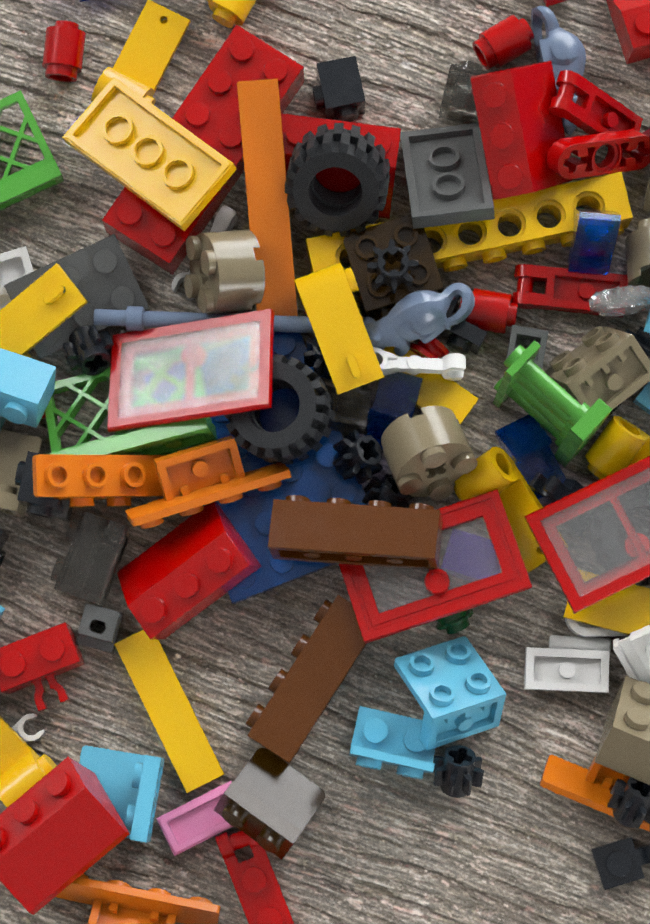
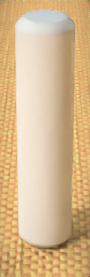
[549,635,612,651]

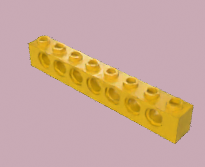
[306,172,633,273]

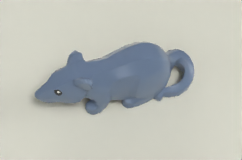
[531,6,586,135]
[363,282,475,357]

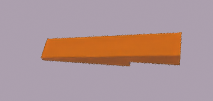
[237,78,298,316]

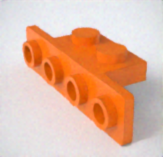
[125,435,292,529]
[32,454,165,507]
[540,753,650,832]
[56,874,221,924]

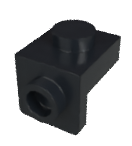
[439,296,487,354]
[15,451,64,518]

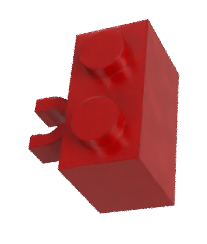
[0,622,85,712]

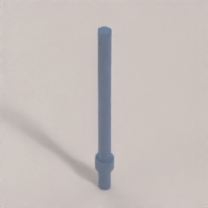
[94,306,314,333]

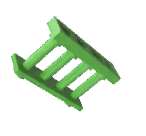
[493,340,612,468]

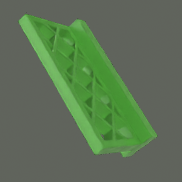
[0,90,64,211]
[45,347,218,455]

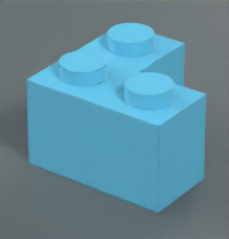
[0,348,56,431]

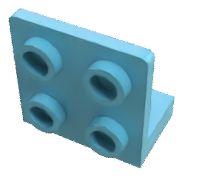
[394,636,506,751]
[349,706,436,780]
[79,746,165,843]

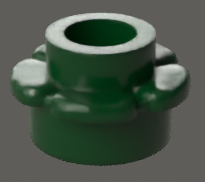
[435,609,474,634]

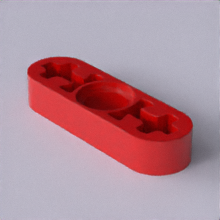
[547,129,650,179]

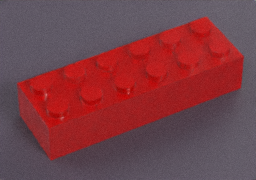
[102,25,304,275]

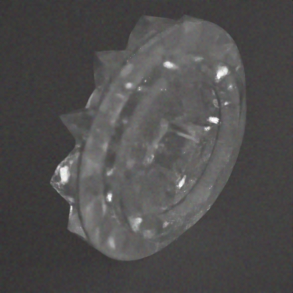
[589,285,650,316]

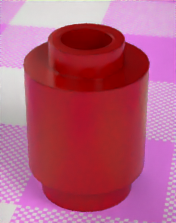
[472,15,534,70]
[42,20,86,82]
[459,288,519,334]

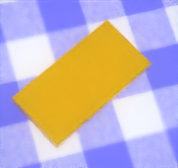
[62,77,237,231]

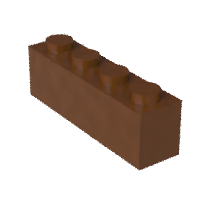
[268,495,443,570]
[245,595,367,764]

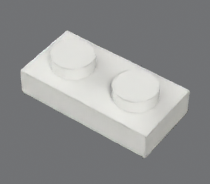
[524,647,610,694]

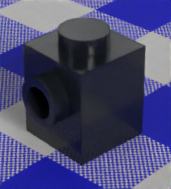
[312,56,366,122]

